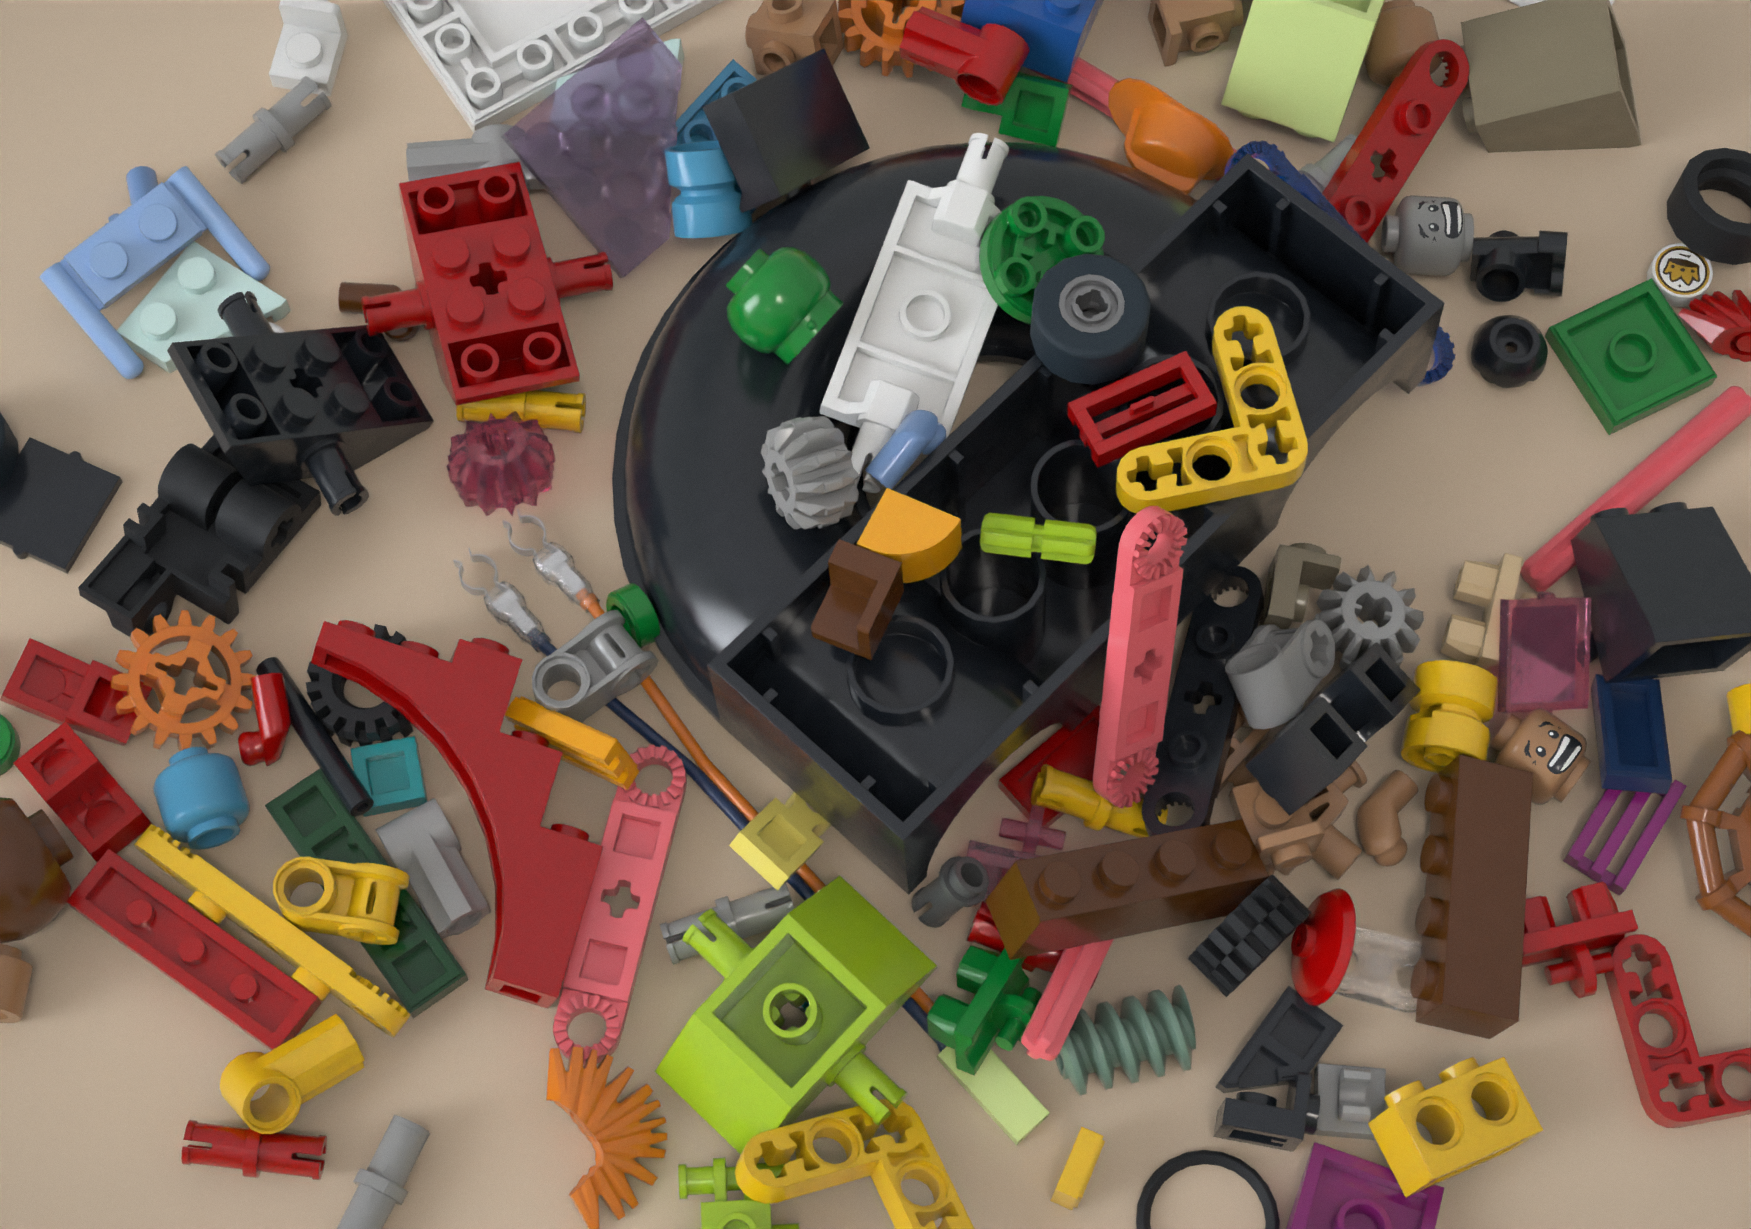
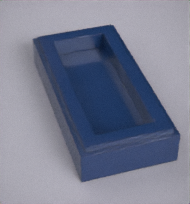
[1591,674,1672,794]

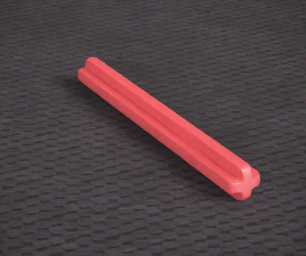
[1520,386,1751,592]

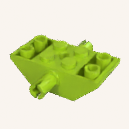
[655,876,938,1155]

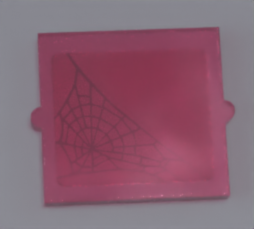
[1498,591,1591,713]

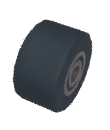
[1030,254,1151,385]

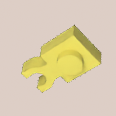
[729,792,832,891]

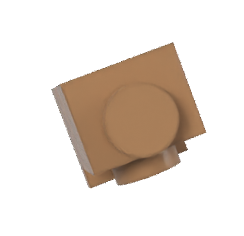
[1148,0,1244,67]

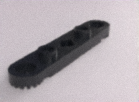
[1142,566,1264,836]

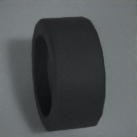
[1667,148,1751,265]

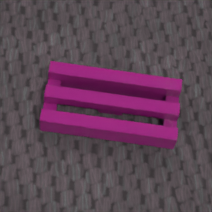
[1563,779,1687,896]

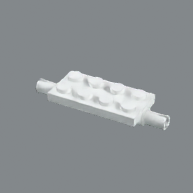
[820,133,1009,493]

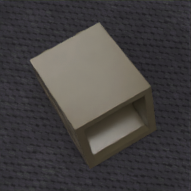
[1460,0,1641,153]

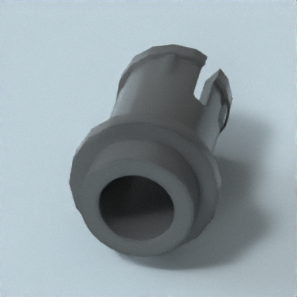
[912,856,989,928]

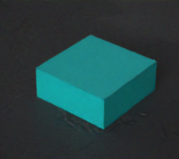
[350,736,428,817]

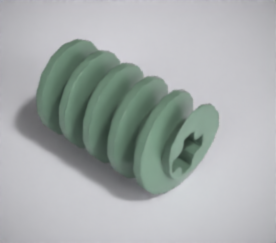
[1055,985,1196,1096]

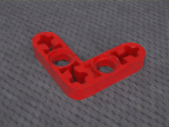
[1605,934,1751,1128]

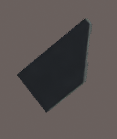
[1216,986,1344,1093]

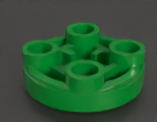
[979,196,1105,324]

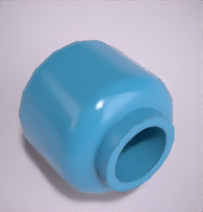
[153,747,250,850]

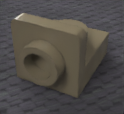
[1259,543,1341,629]

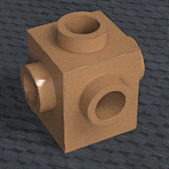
[745,0,844,75]

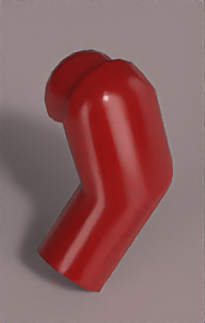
[238,673,291,766]

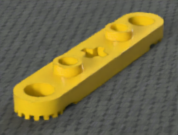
[134,824,411,1038]

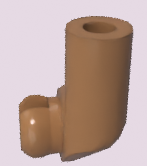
[1356,770,1419,867]

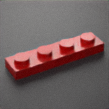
[67,849,321,1051]

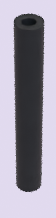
[256,657,374,817]

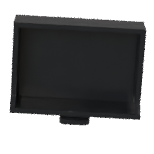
[702,48,870,213]

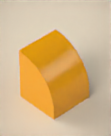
[857,488,962,583]

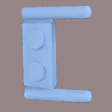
[39,166,270,379]

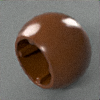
[0,797,74,943]

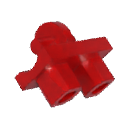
[1522,882,1638,998]

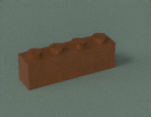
[1410,755,1533,1039]
[985,819,1269,960]

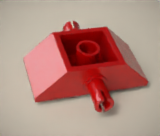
[361,162,613,406]

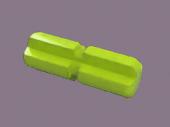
[980,513,1097,564]

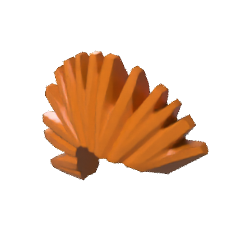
[546,1047,668,1229]

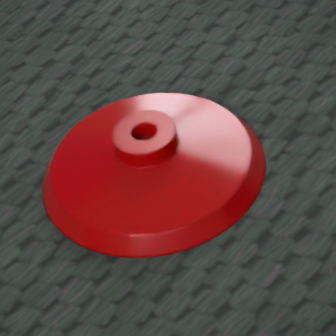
[1291,888,1356,1006]

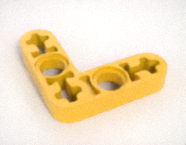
[1116,306,1308,514]
[735,1099,975,1229]

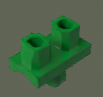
[927,945,1042,1076]

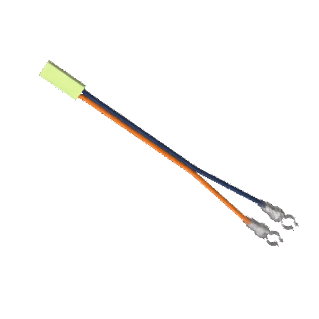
[453,509,1050,1146]

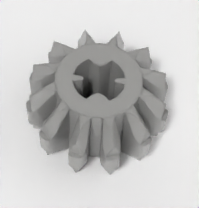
[761,416,859,529]
[1314,565,1424,671]

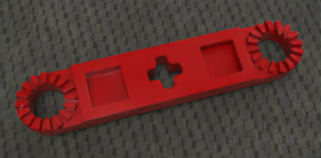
[1315,39,1469,244]

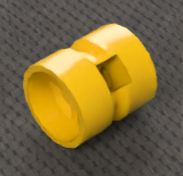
[1400,660,1499,773]

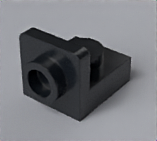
[1213,1072,1320,1152]

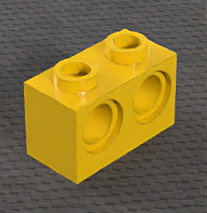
[1368,1056,1543,1197]

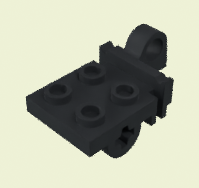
[78,435,321,637]

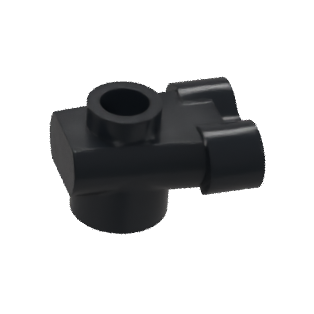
[1470,230,1568,302]

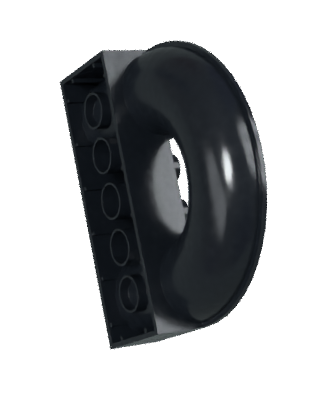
[612,142,1445,895]

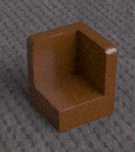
[811,539,904,660]

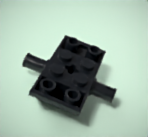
[167,291,434,516]

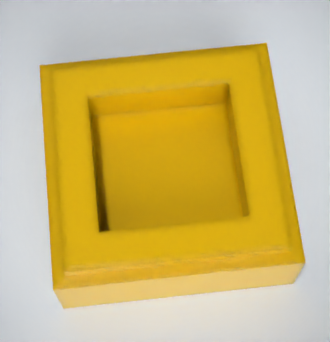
[1050,1126,1105,1210]

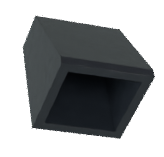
[1571,502,1751,684]

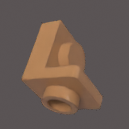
[1228,781,1325,871]

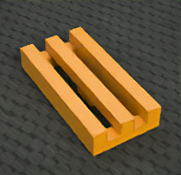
[505,696,640,790]

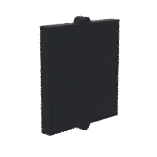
[0,437,123,574]

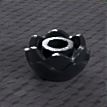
[1471,315,1548,388]

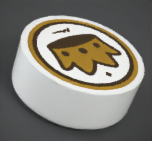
[1647,243,1713,307]

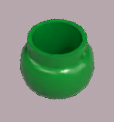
[726,247,844,365]

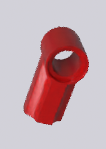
[899,6,1030,106]

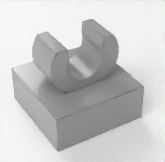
[1314,1063,1386,1140]

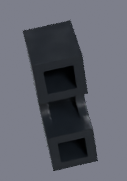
[1245,642,1420,816]

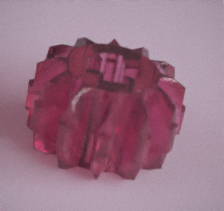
[447,411,556,516]

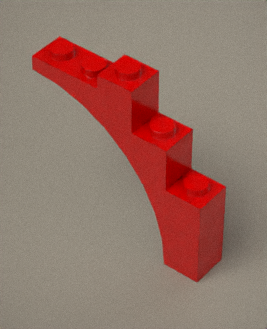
[311,620,603,1009]

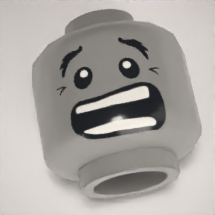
[1381,195,1474,276]

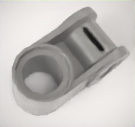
[532,610,659,723]
[1225,620,1335,729]

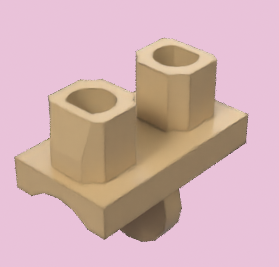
[1440,553,1553,672]

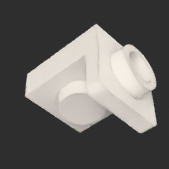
[269,0,348,96]

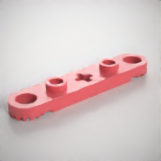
[1093,506,1187,809]
[553,745,687,1065]

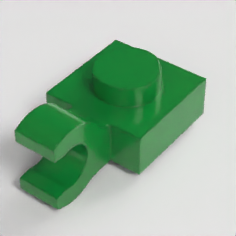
[962,72,1072,147]

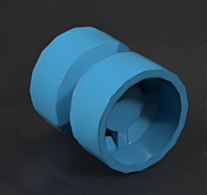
[664,140,752,238]

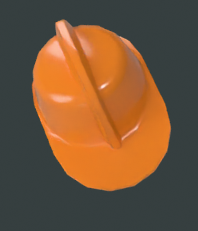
[1108,78,1234,194]

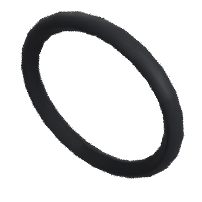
[1136,1150,1280,1229]

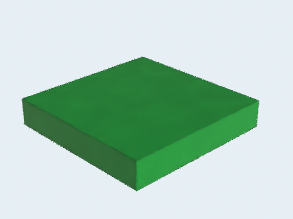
[1544,278,1717,435]

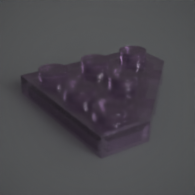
[501,17,682,278]

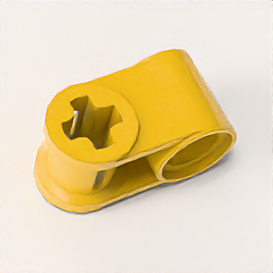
[273,856,410,945]

